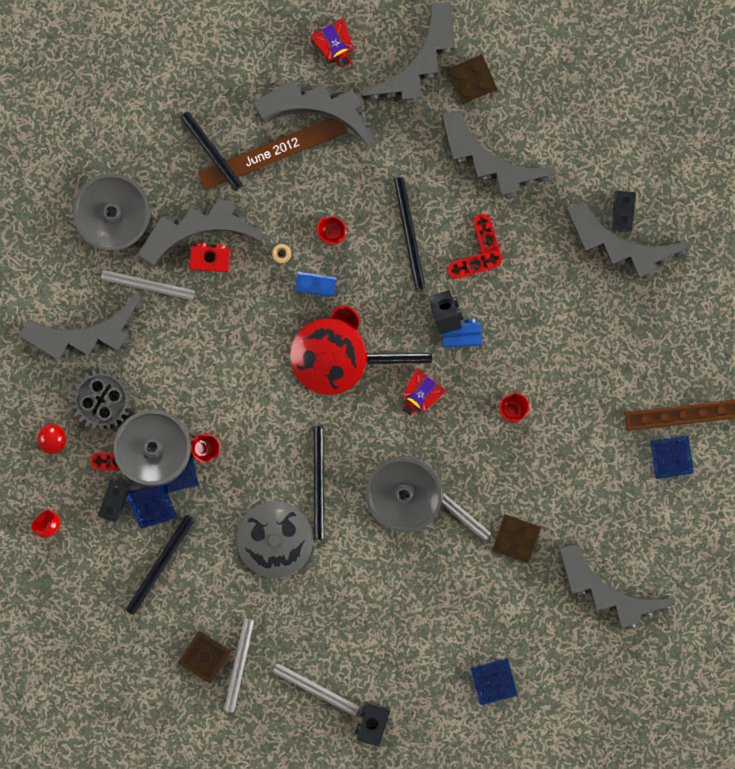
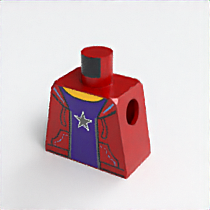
[311,18,353,68]
[402,368,446,416]

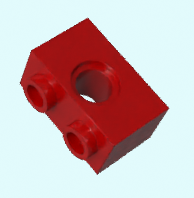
[190,243,231,273]

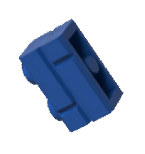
[295,272,336,297]
[442,319,482,348]

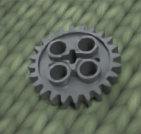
[70,368,133,431]

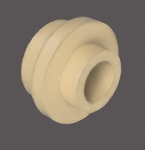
[272,244,291,263]

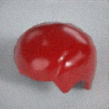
[317,216,346,245]
[330,305,360,330]
[499,392,529,423]
[37,423,66,454]
[191,433,221,462]
[31,509,61,538]

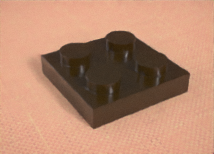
[447,54,497,105]
[492,514,541,563]
[178,630,231,684]

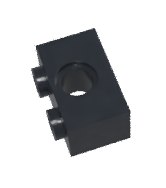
[611,191,636,232]
[428,290,463,335]
[97,479,130,523]
[354,701,390,747]

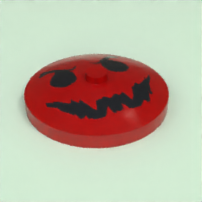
[291,318,367,395]

